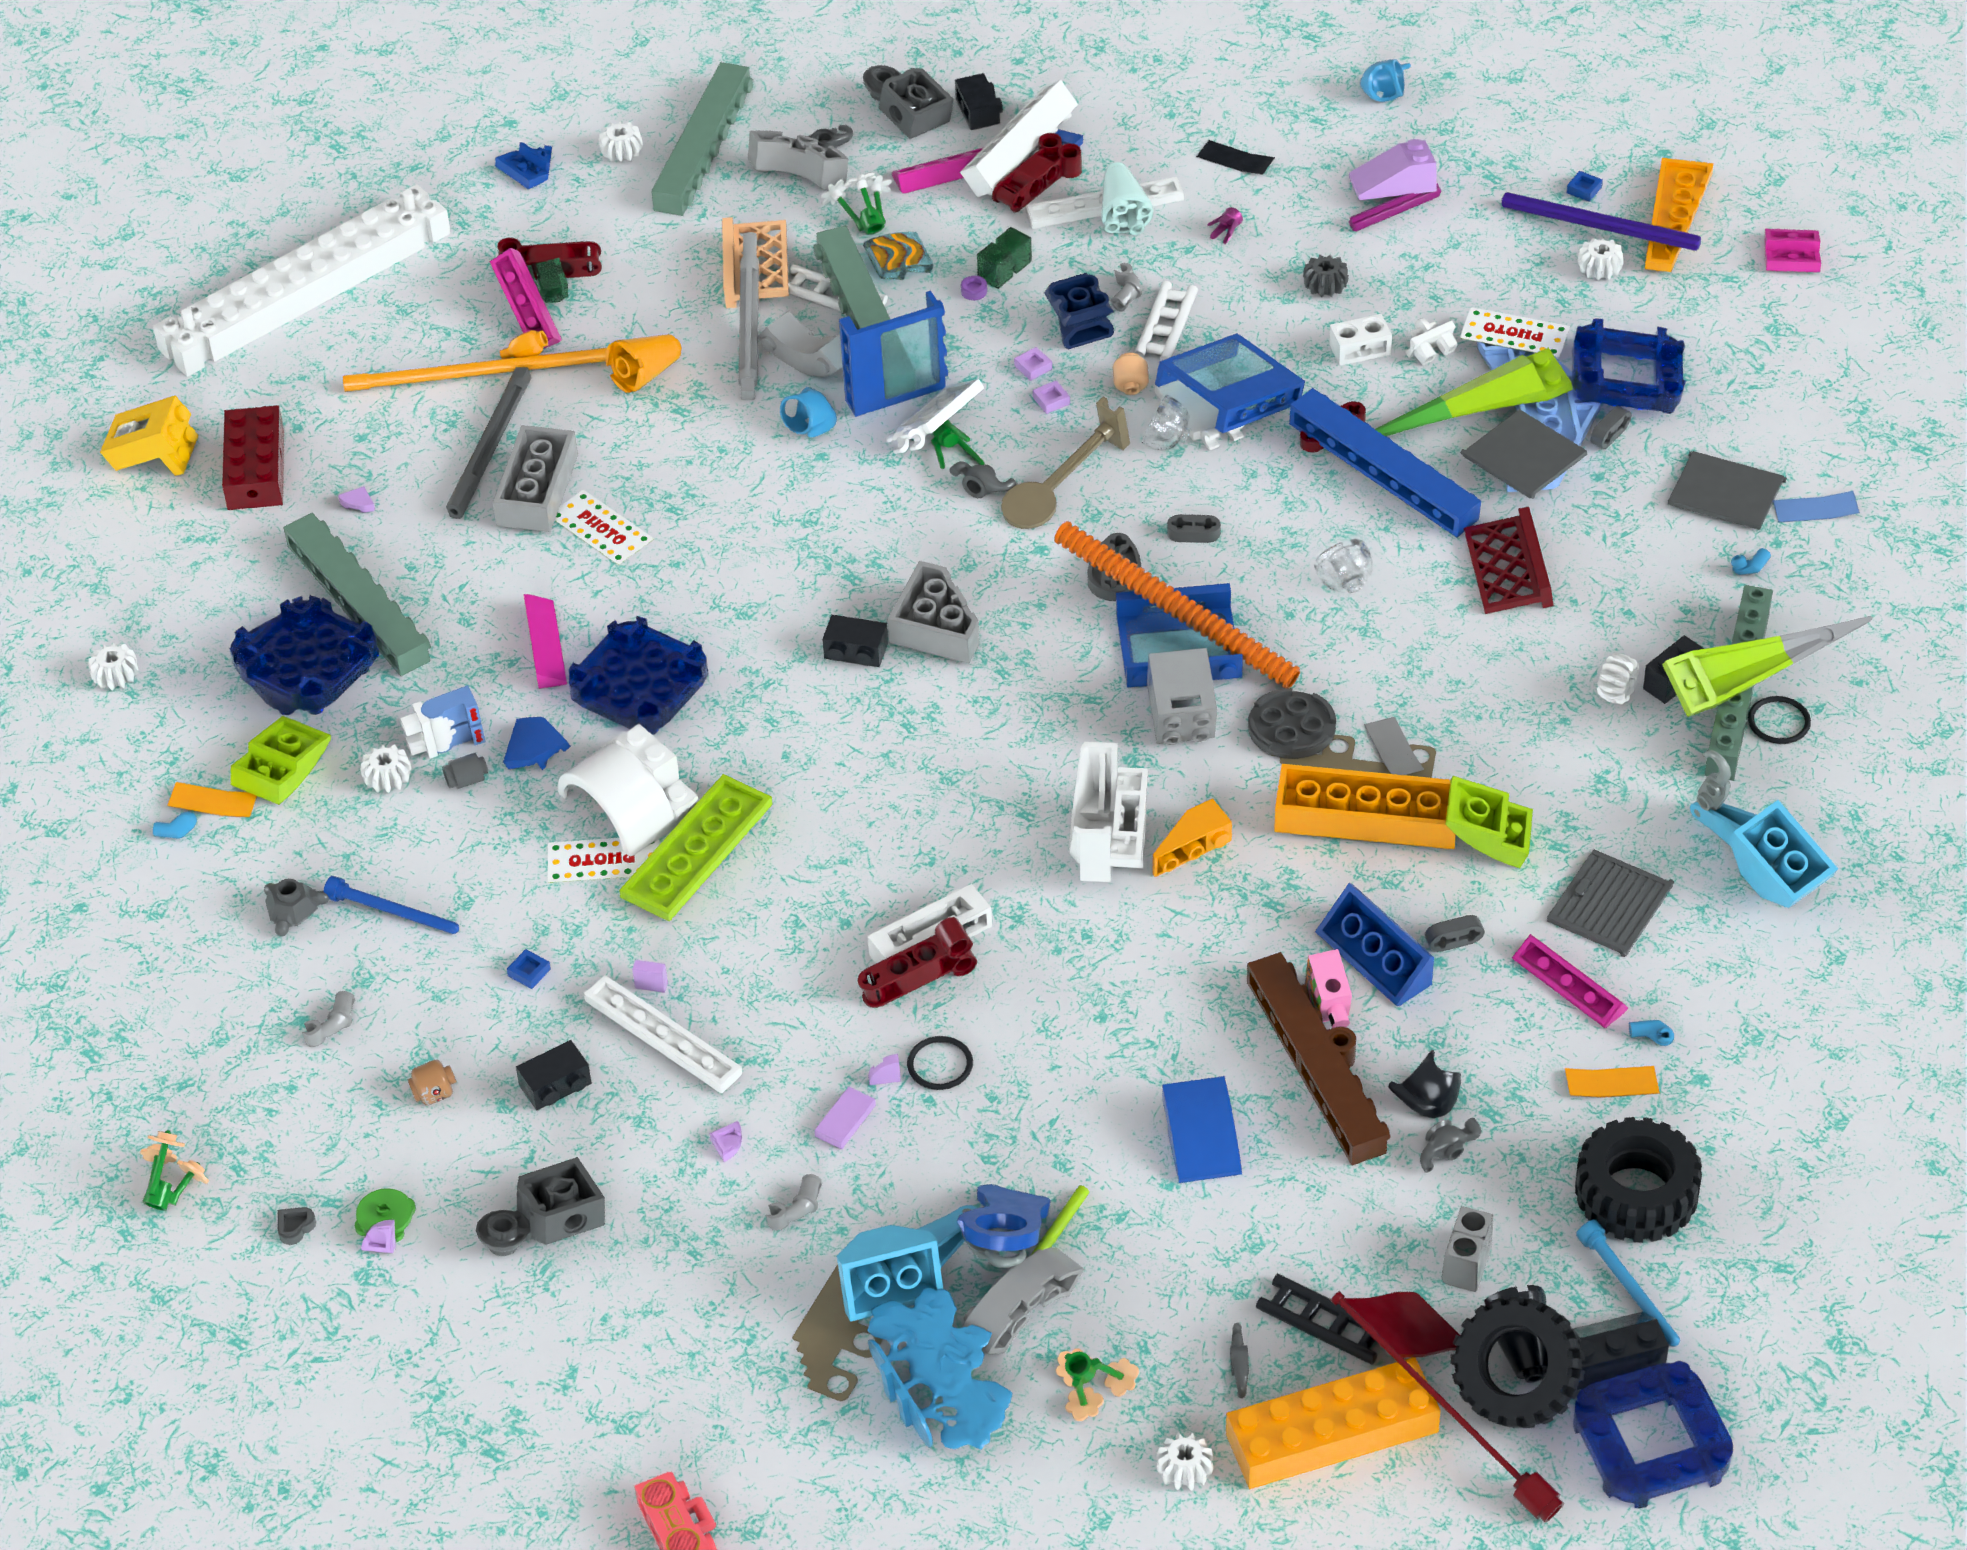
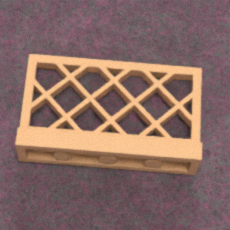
[722,217,789,308]

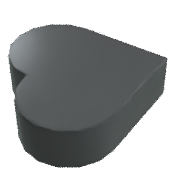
[278,1207,316,1245]

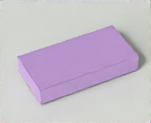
[814,1086,876,1149]

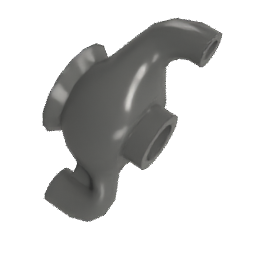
[949,461,1017,498]
[1420,1118,1482,1173]

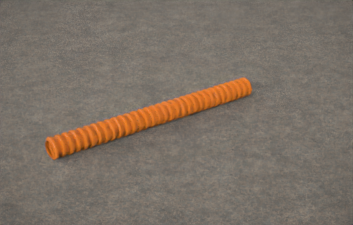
[1054,521,1300,688]

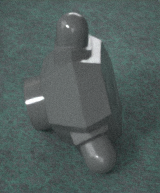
[264,879,329,936]

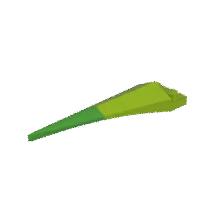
[1375,347,1573,436]

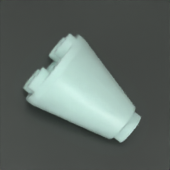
[1101,162,1154,235]

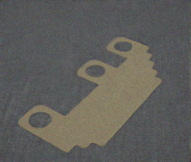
[1270,734,1436,778]
[792,1264,883,1401]

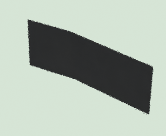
[1196,140,1275,175]

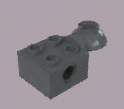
[863,65,954,139]
[476,1157,605,1256]

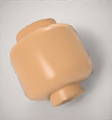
[1113,352,1149,395]

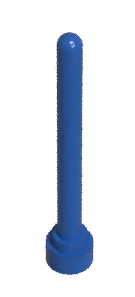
[323,875,459,934]

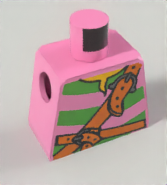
[1304,949,1352,1028]

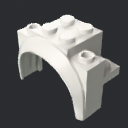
[1069,742,1148,882]

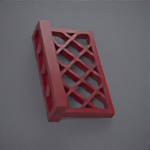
[1464,506,1554,614]

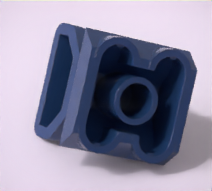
[1044,273,1114,349]

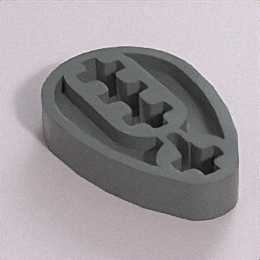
[1087,533,1141,601]

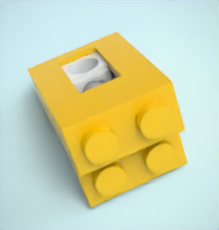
[100,395,199,476]

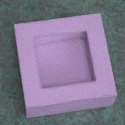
[1014,347,1052,381]
[1033,380,1070,414]
[632,960,668,993]

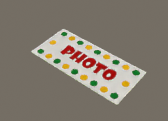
[1460,307,1570,357]
[555,490,654,565]
[548,838,660,883]

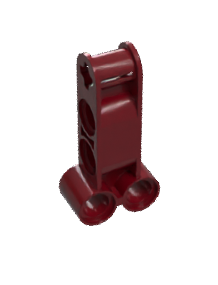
[992,133,1082,213]
[497,237,602,280]
[857,917,977,1008]

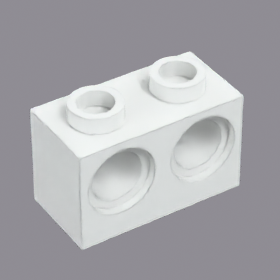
[1329,314,1392,366]

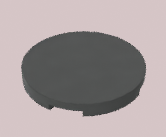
[1248,688,1336,759]

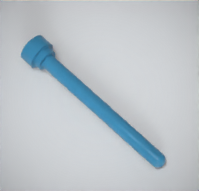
[1576,1220,1680,1347]

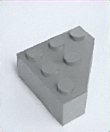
[887,561,980,664]

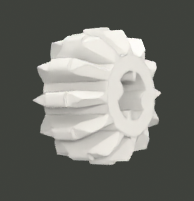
[598,121,643,163]
[1578,238,1624,281]
[88,642,139,691]
[1597,653,1640,704]
[360,744,411,793]
[1157,1432,1213,1491]

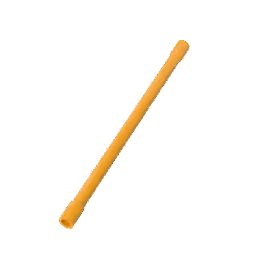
[343,348,607,392]

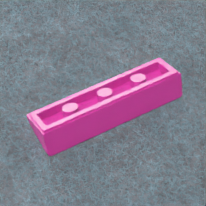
[892,147,984,194]
[490,248,562,348]
[523,594,567,689]
[1512,934,1628,1029]

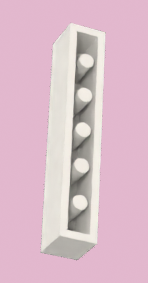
[960,80,1078,197]

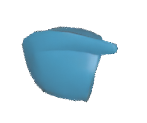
[1360,59,1411,102]
[780,387,837,437]

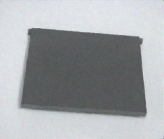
[1460,409,1587,499]
[1668,451,1787,530]
[1547,849,1674,957]

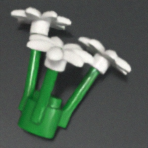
[821,172,892,234]

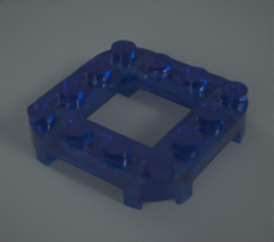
[1572,318,1686,414]
[1573,1361,1733,1508]

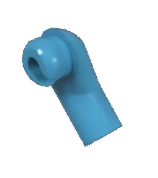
[1731,548,1771,575]
[153,811,197,839]
[1629,1020,1674,1046]

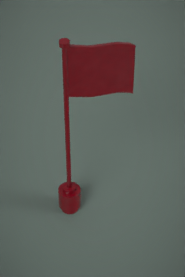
[1330,1291,1564,1523]

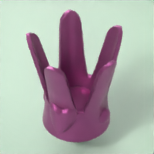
[1207,207,1243,245]

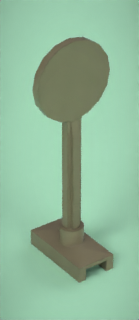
[1001,396,1130,529]

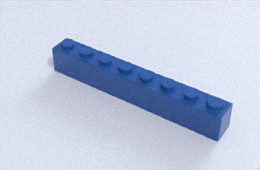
[1289,388,1481,538]

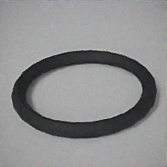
[1748,696,1811,744]
[907,1036,973,1090]

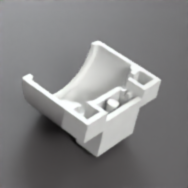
[558,724,699,856]

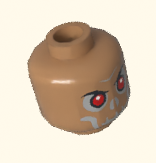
[407,1060,457,1105]

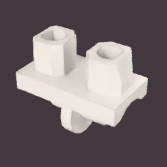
[1405,318,1458,365]

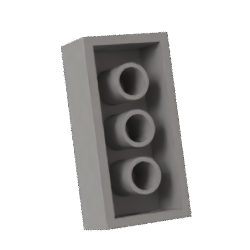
[493,425,578,532]

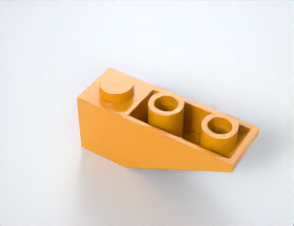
[1153,798,1232,877]

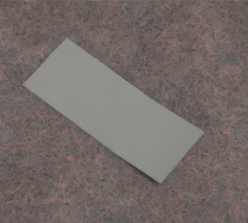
[1364,717,1424,775]

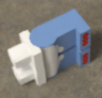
[400,685,486,759]

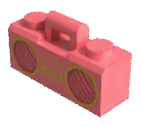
[634,1472,717,1550]

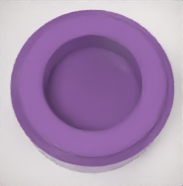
[961,276,987,301]

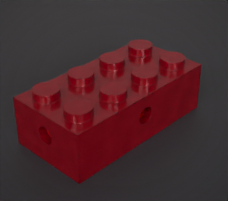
[222,405,284,510]

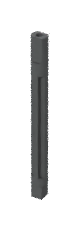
[446,367,532,519]

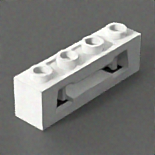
[868,884,992,963]

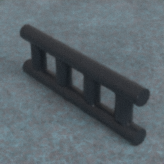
[1256,1273,1378,1365]

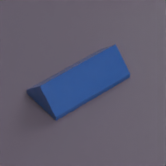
[1315,883,1434,1006]

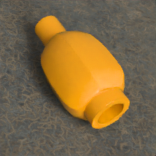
[500,330,548,359]

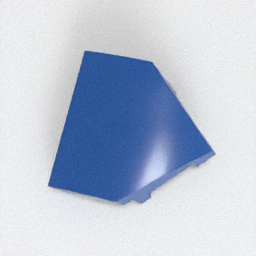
[495,142,552,189]
[503,717,571,770]

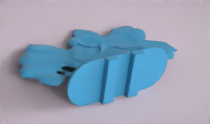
[867,1288,1012,1450]

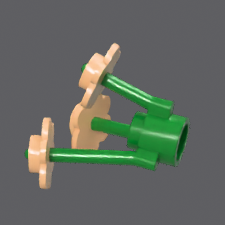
[140,1130,209,1211]
[1056,1349,1139,1421]

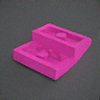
[1765,229,1821,272]

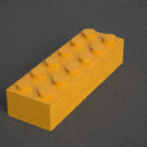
[1274,764,1456,849]
[1226,1357,1441,1489]

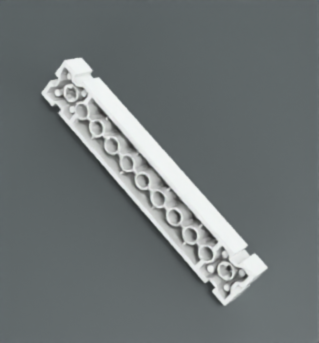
[153,184,451,377]

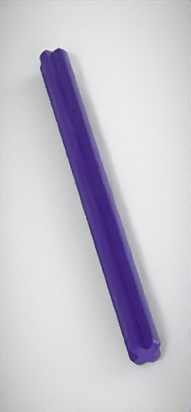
[1501,192,1701,251]

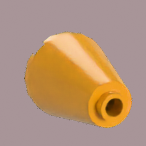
[605,334,682,393]

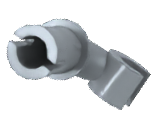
[1111,263,1142,312]
[302,991,355,1047]
[766,1174,822,1231]

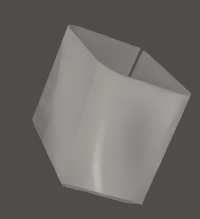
[1442,1206,1493,1292]

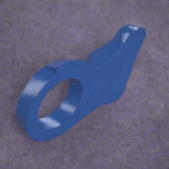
[957,1184,1051,1251]

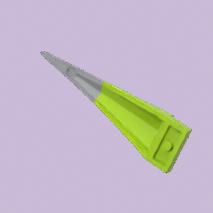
[1662,616,1873,717]

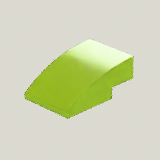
[231,716,331,805]
[1445,776,1533,869]

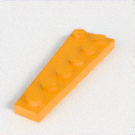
[1645,158,1714,272]

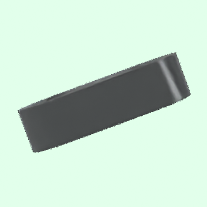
[1590,406,1632,449]
[1167,514,1221,543]
[1425,915,1485,952]

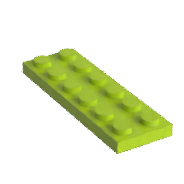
[619,774,773,922]

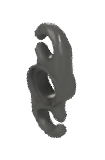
[807,125,853,149]
[1230,1323,1249,1399]

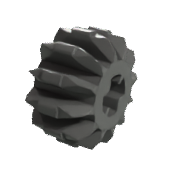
[1303,254,1348,297]

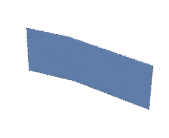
[1773,491,1860,522]

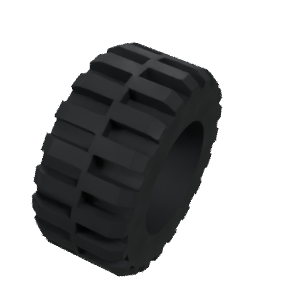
[1575,1117,1702,1243]
[1450,1297,1585,1429]

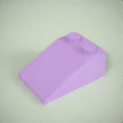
[1349,139,1437,200]

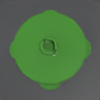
[354,1188,416,1242]

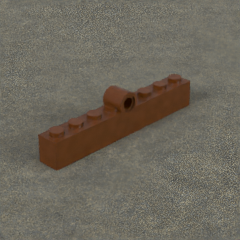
[1247,952,1390,1166]

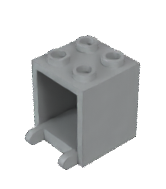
[1147,648,1217,745]

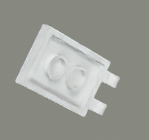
[1154,370,1244,450]
[886,379,984,454]

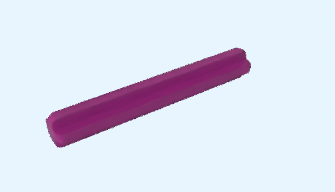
[1349,183,1441,231]

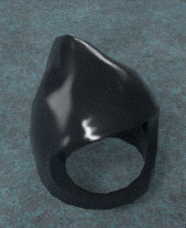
[1388,1050,1461,1118]

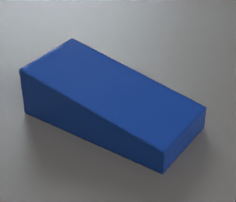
[1055,129,1083,147]

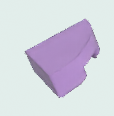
[338,486,375,513]
[868,1054,901,1085]
[710,1121,742,1162]
[361,1220,396,1253]

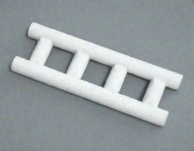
[777,264,888,311]
[1134,281,1198,361]

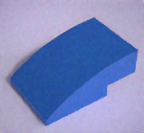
[1162,1076,1242,1183]

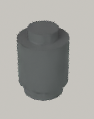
[442,753,488,789]

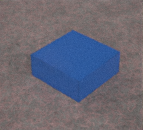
[1566,171,1603,202]
[507,949,551,989]

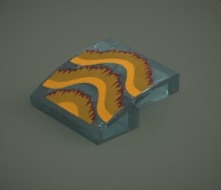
[863,232,934,280]

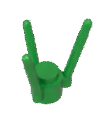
[931,419,984,469]

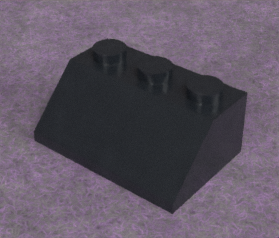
[1573,1312,1669,1390]

